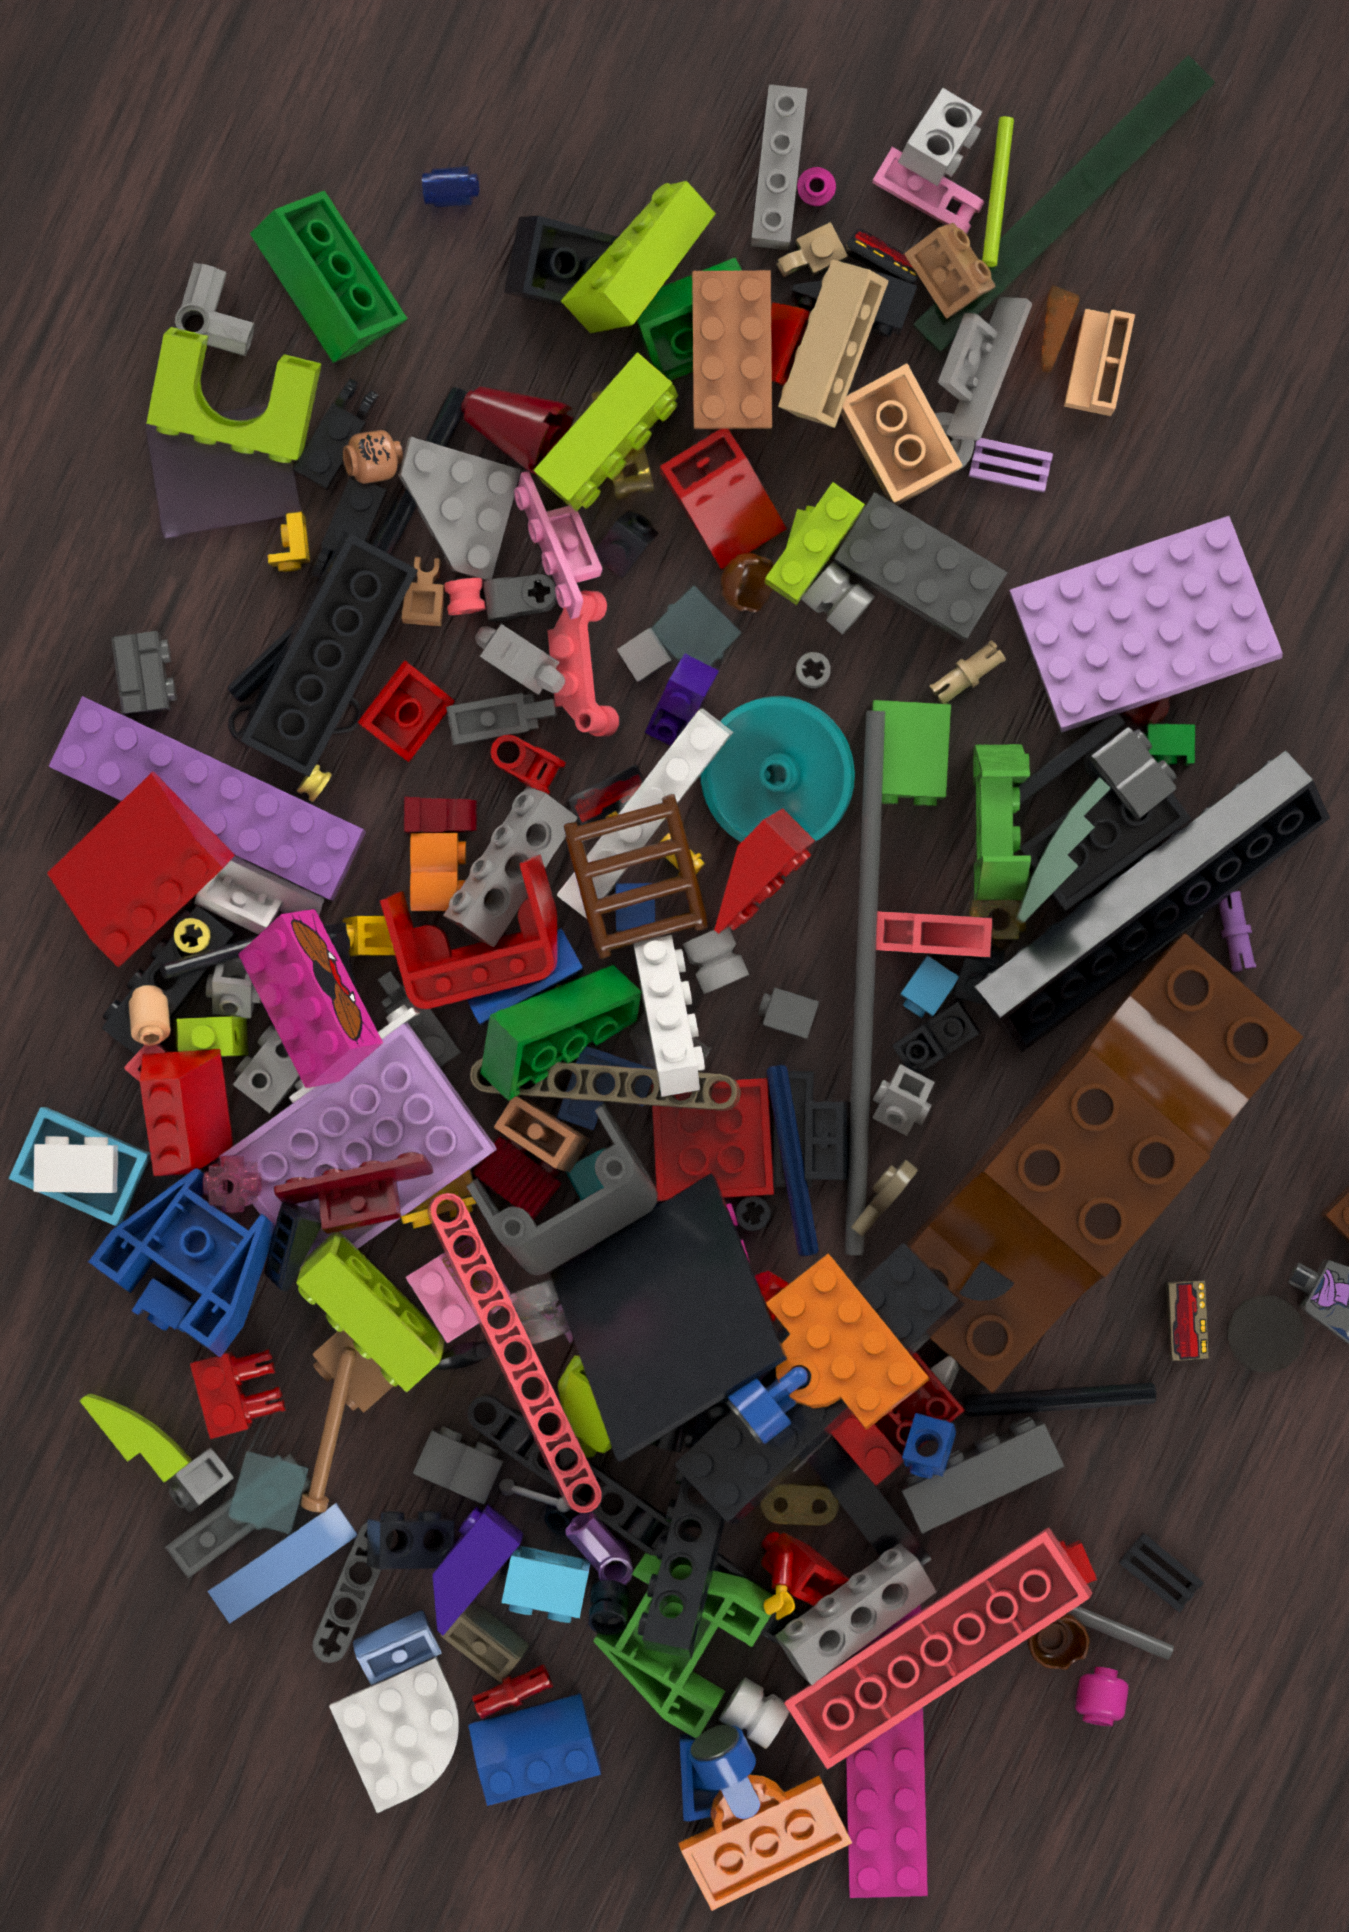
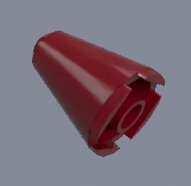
[461,386,573,476]

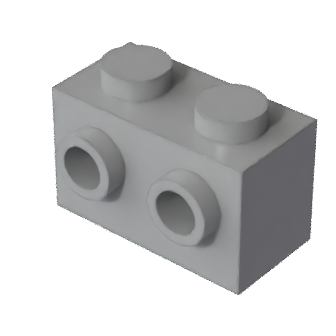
[233,1025,300,1113]

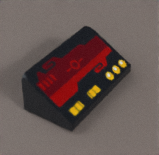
[845,228,919,285]
[567,764,645,825]

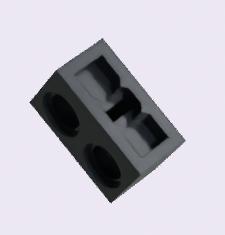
[367,1511,454,1570]

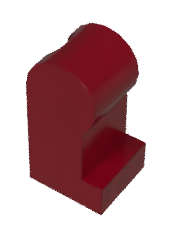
[404,797,477,834]

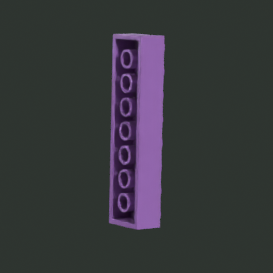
[49,696,366,901]

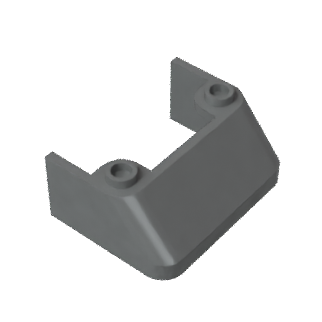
[467,1102,658,1275]

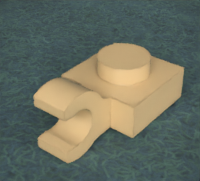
[777,222,848,278]

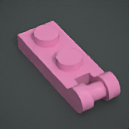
[872,147,985,234]

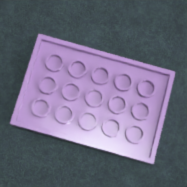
[1010,516,1283,733]
[219,1022,497,1270]

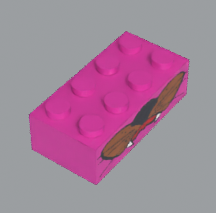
[238,909,383,1088]

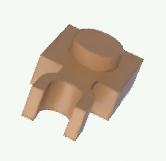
[401,557,445,626]

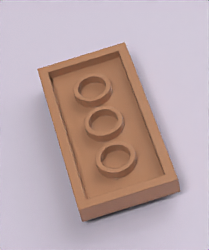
[692,270,772,429]

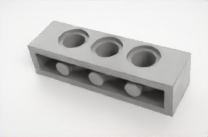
[751,84,807,250]
[443,786,578,947]
[775,1543,936,1685]

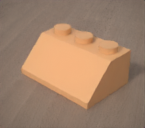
[840,364,963,506]

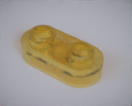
[761,1484,839,1526]

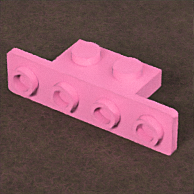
[514,471,602,619]

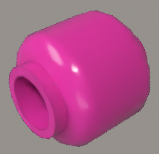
[1075,1667,1129,1727]

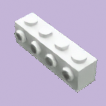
[634,935,705,1097]

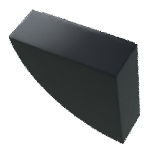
[959,1260,1015,1301]

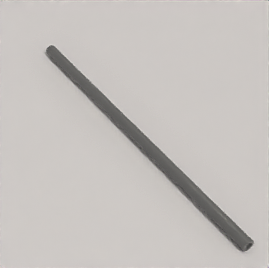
[845,711,886,1255]

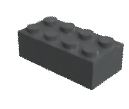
[833,492,1008,643]
[898,1416,1065,1533]

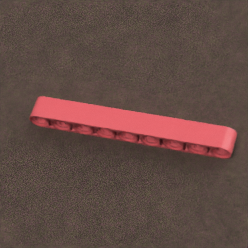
[427,1193,602,1513]

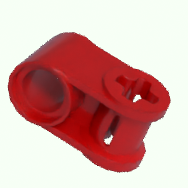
[491,735,566,795]

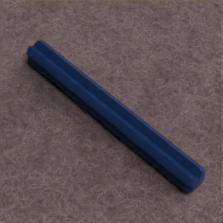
[766,1065,819,1257]

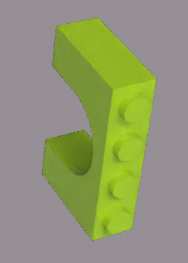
[146,327,321,463]

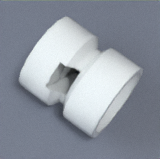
[719,1677,789,1749]

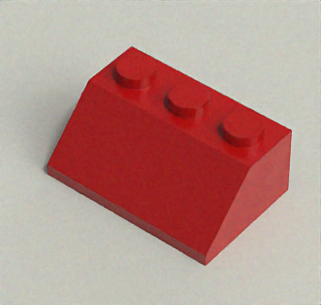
[140,1049,233,1176]

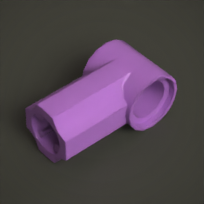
[565,1511,633,1585]

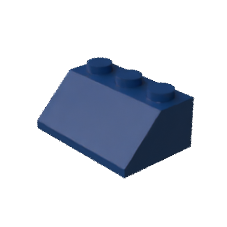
[467,928,584,1025]
[468,1693,601,1806]

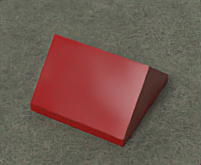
[358,660,455,762]

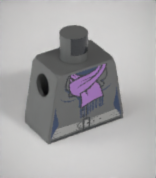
[1287,1259,1349,1344]

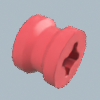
[444,578,486,615]

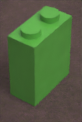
[871,700,951,806]

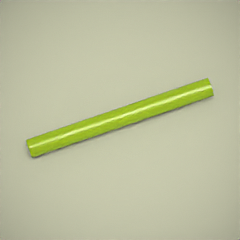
[982,116,1014,267]

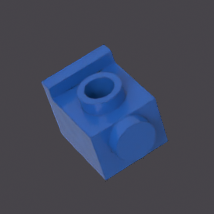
[132,1277,196,1333]

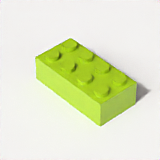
[534,352,678,512]
[296,1231,445,1393]

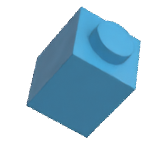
[900,955,959,1018]

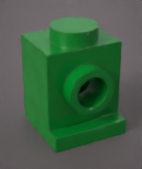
[1143,724,1195,766]

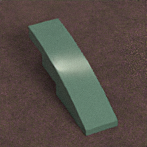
[1015,777,1110,924]

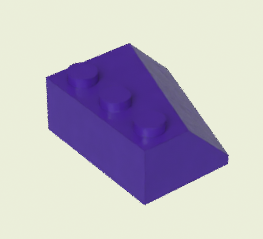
[433,1503,524,1636]

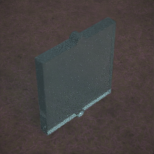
[651,586,742,666]
[228,1451,309,1534]

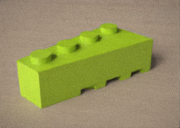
[561,181,716,333]

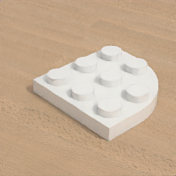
[329,1656,459,1813]

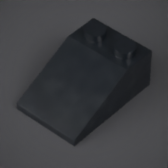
[504,215,618,307]

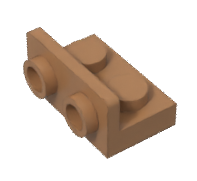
[904,223,995,318]

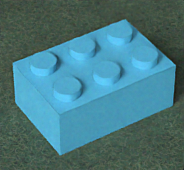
[9,1107,151,1226]
[502,1546,590,1623]

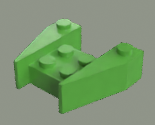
[973,744,1031,902]
[593,1553,773,1738]

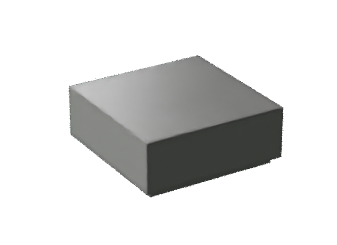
[617,628,672,682]

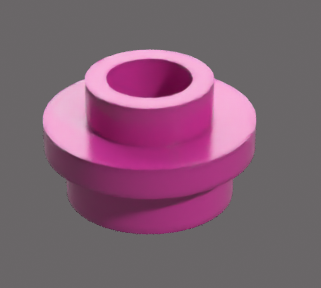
[797,167,836,207]

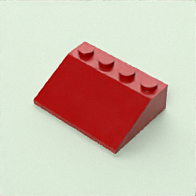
[47,771,235,967]

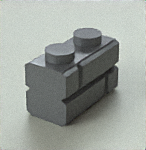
[111,631,177,717]

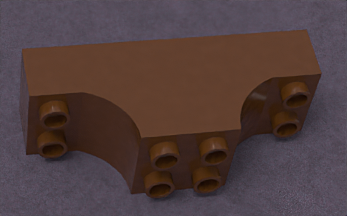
[906,933,1303,1393]

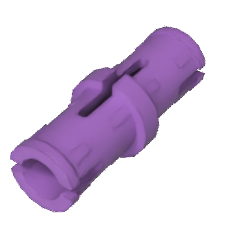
[1218,891,1256,972]

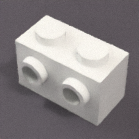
[33,1136,118,1193]

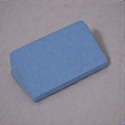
[353,1610,442,1685]

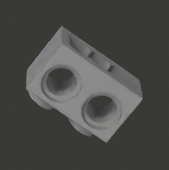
[898,88,982,186]

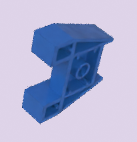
[88,1168,275,1358]

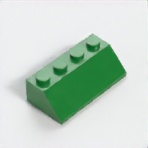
[249,190,408,363]

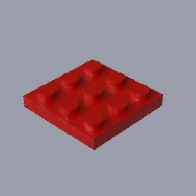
[651,1078,774,1201]

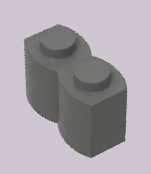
[1089,727,1177,819]
[413,1425,503,1504]

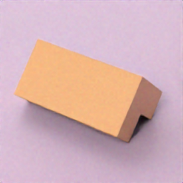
[1064,309,1135,416]

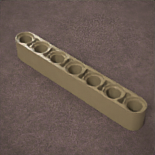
[470,1058,741,1111]

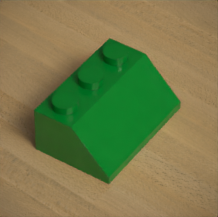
[635,258,742,381]

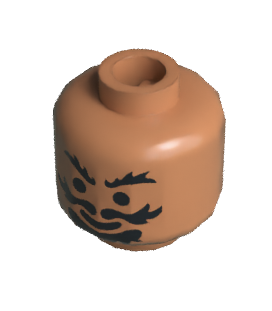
[343,430,403,484]

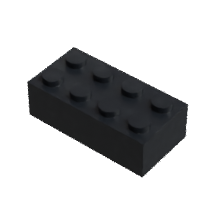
[1017,783,1191,912]

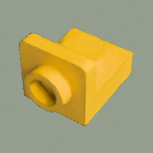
[267,512,310,572]
[343,916,395,957]

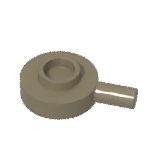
[851,1160,918,1237]

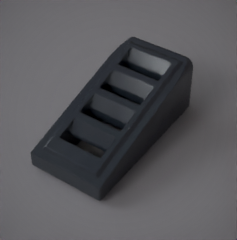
[264,1201,322,1292]

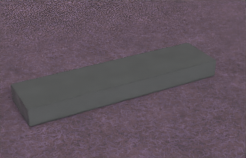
[165,1453,311,1578]

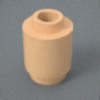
[129,985,170,1046]

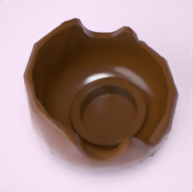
[720,553,774,613]
[1027,1613,1090,1670]

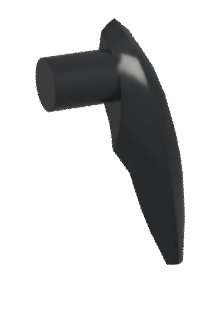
[433,1342,491,1370]

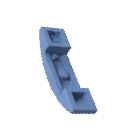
[207,1503,358,1624]

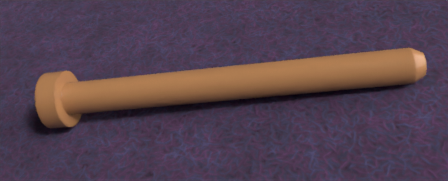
[300,1347,356,1512]

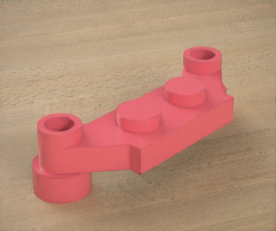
[547,590,619,737]

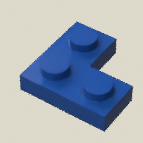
[557,1046,652,1131]

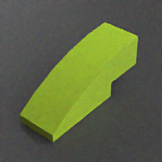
[79,1393,192,1482]

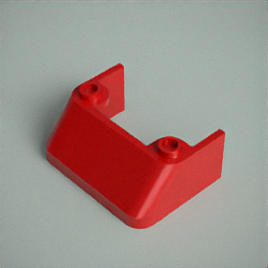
[380,854,557,1009]

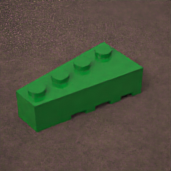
[481,965,642,1101]

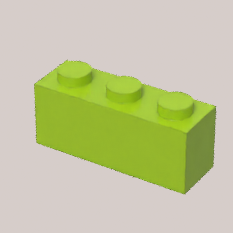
[765,482,865,605]

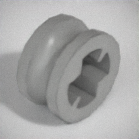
[796,652,831,689]

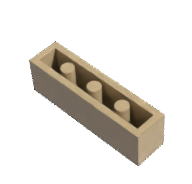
[778,259,888,428]

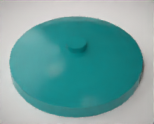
[700,696,855,842]

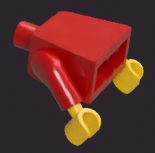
[761,1532,849,1620]

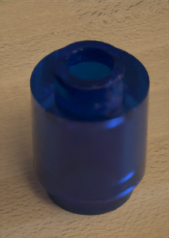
[422,166,480,207]

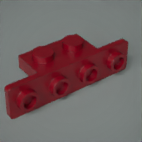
[274,1152,433,1234]

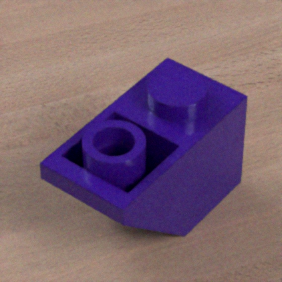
[644,653,719,746]

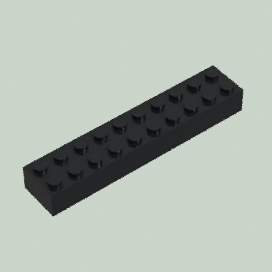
[975,750,1330,1052]

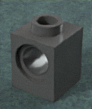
[758,987,819,1039]

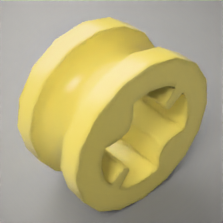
[297,764,332,802]
[174,918,211,954]

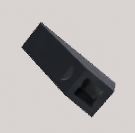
[791,273,917,338]

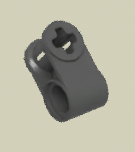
[483,574,558,621]

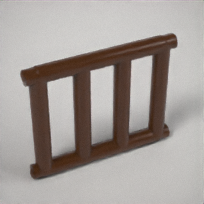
[563,794,709,959]

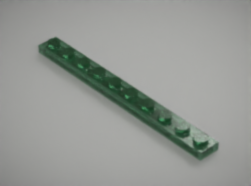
[913,55,1215,353]

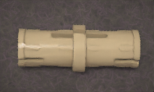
[929,640,1006,704]

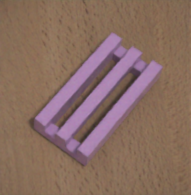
[969,438,1053,493]

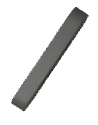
[312,1518,394,1663]

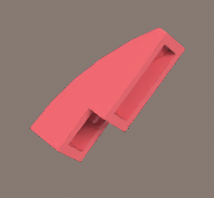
[876,911,993,957]

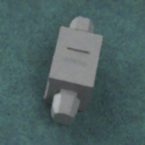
[475,624,565,695]

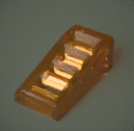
[1040,285,1080,373]

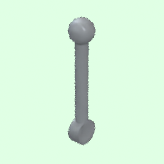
[499,1479,571,1513]

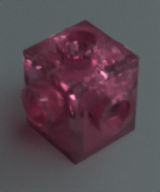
[203,1155,262,1213]

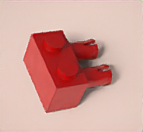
[190,1349,286,1439]

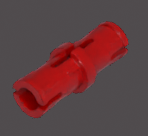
[472,1664,553,1719]

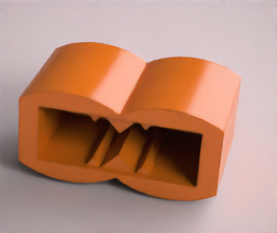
[410,833,466,911]

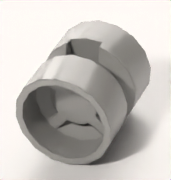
[801,562,875,635]
[682,928,749,994]

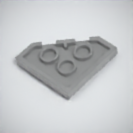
[398,437,521,581]

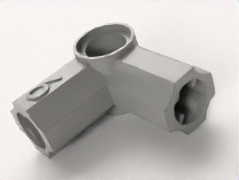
[175,263,255,356]

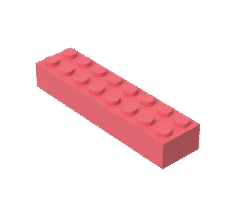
[784,1527,1092,1769]

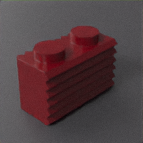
[472,1136,562,1220]

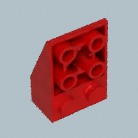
[660,429,787,570]
[714,808,815,934]
[831,1352,965,1486]

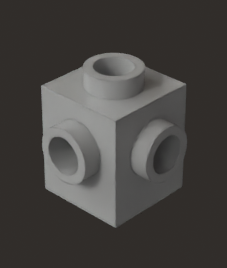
[206,957,261,1018]
[872,1064,935,1136]

